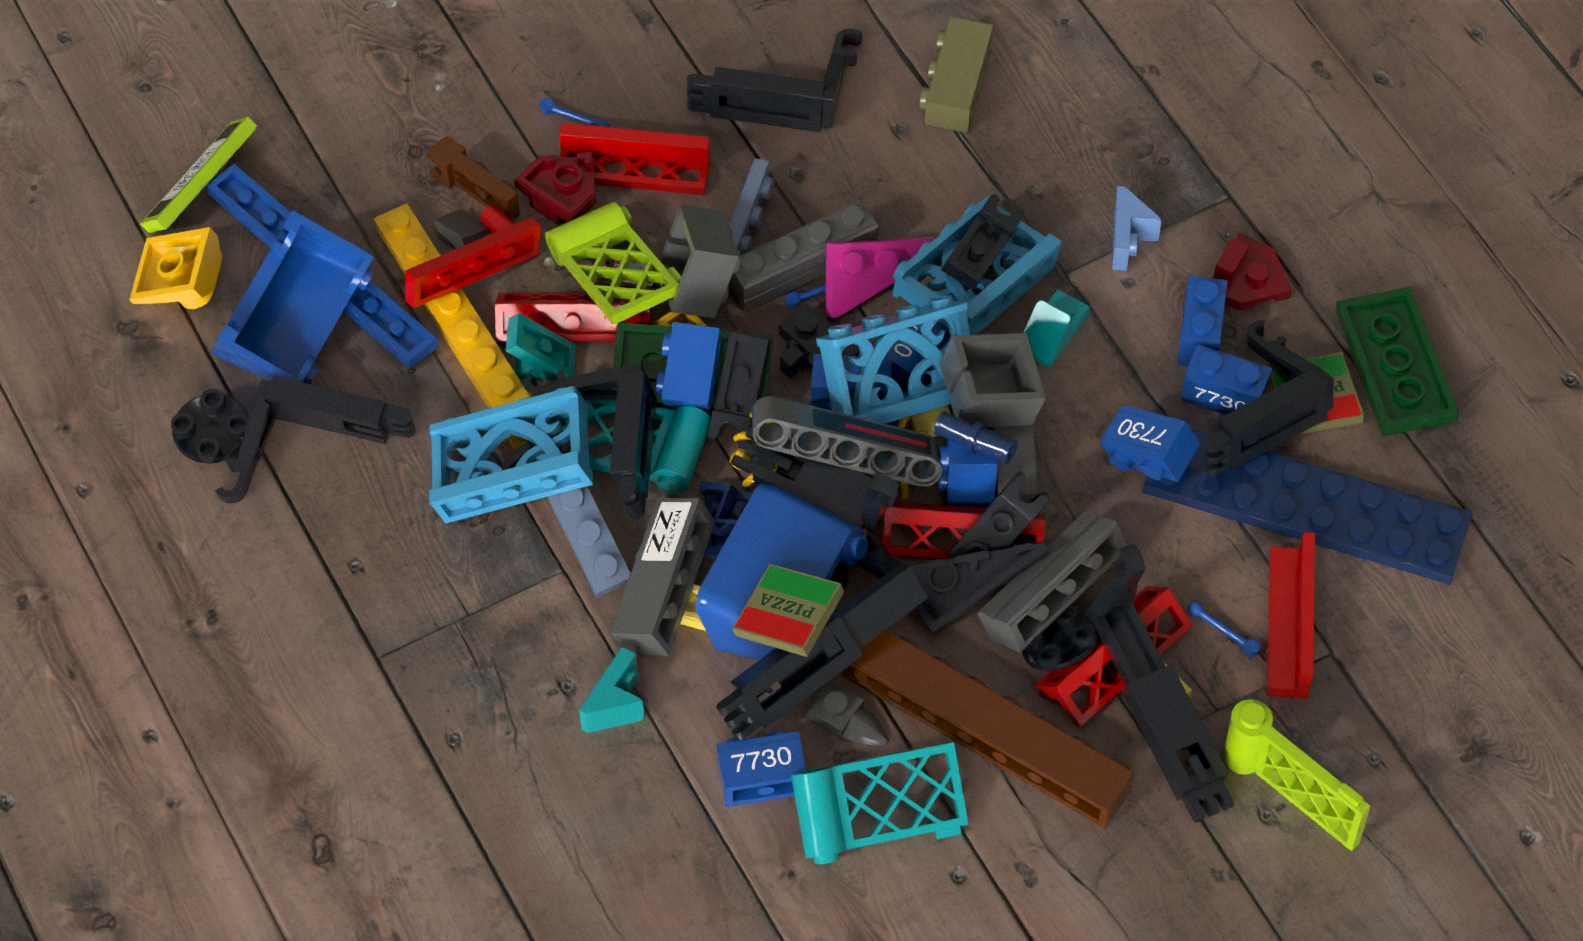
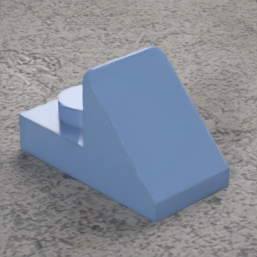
[1112,186,1161,271]

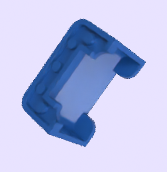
[211,210,375,384]
[696,483,868,660]

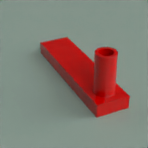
[405,204,541,308]

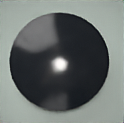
[171,389,249,464]
[1022,605,1100,671]

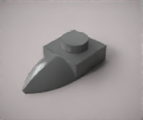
[807,681,889,746]

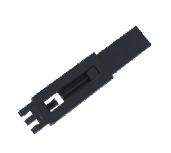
[716,535,928,741]
[1087,543,1234,823]

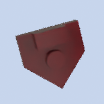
[514,152,597,225]
[1212,233,1292,310]

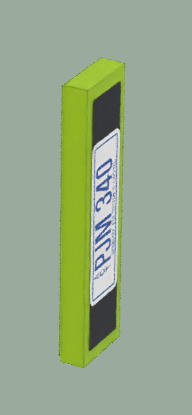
[140,117,257,233]

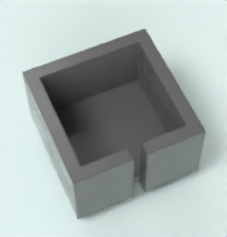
[659,205,740,318]
[940,333,1046,427]

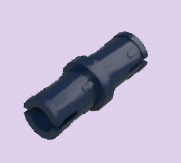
[934,411,1017,464]

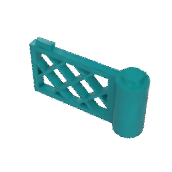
[550,400,711,495]
[790,741,969,864]

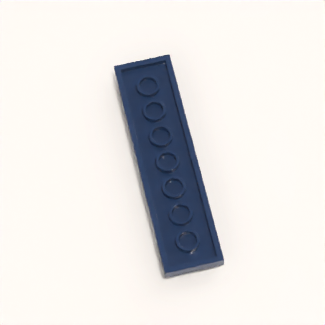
[1142,429,1473,585]

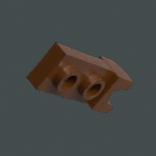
[427,136,520,221]

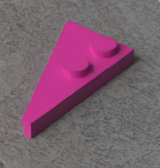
[826,237,937,318]

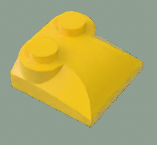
[129,227,223,309]

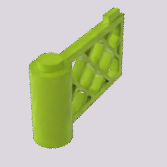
[545,201,682,325]
[1223,699,1371,851]

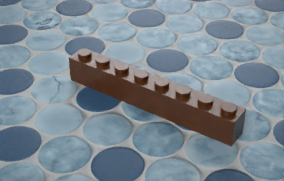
[839,630,1134,829]

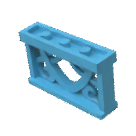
[892,196,1062,335]
[816,295,970,424]
[429,386,593,523]

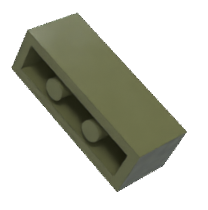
[920,16,993,133]

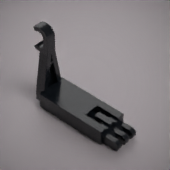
[687,29,862,132]
[1205,320,1334,476]
[524,364,657,519]
[215,376,416,503]
[731,427,900,533]

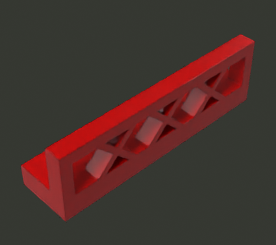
[559,123,711,195]
[495,293,651,342]
[882,501,1046,559]
[1266,532,1315,699]
[1035,586,1193,727]

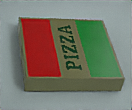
[1267,352,1364,435]
[732,564,844,657]

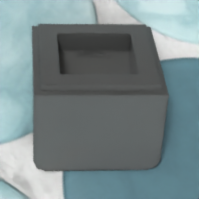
[435,209,490,249]

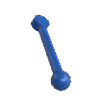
[539,98,610,127]
[785,284,826,308]
[1188,601,1260,657]

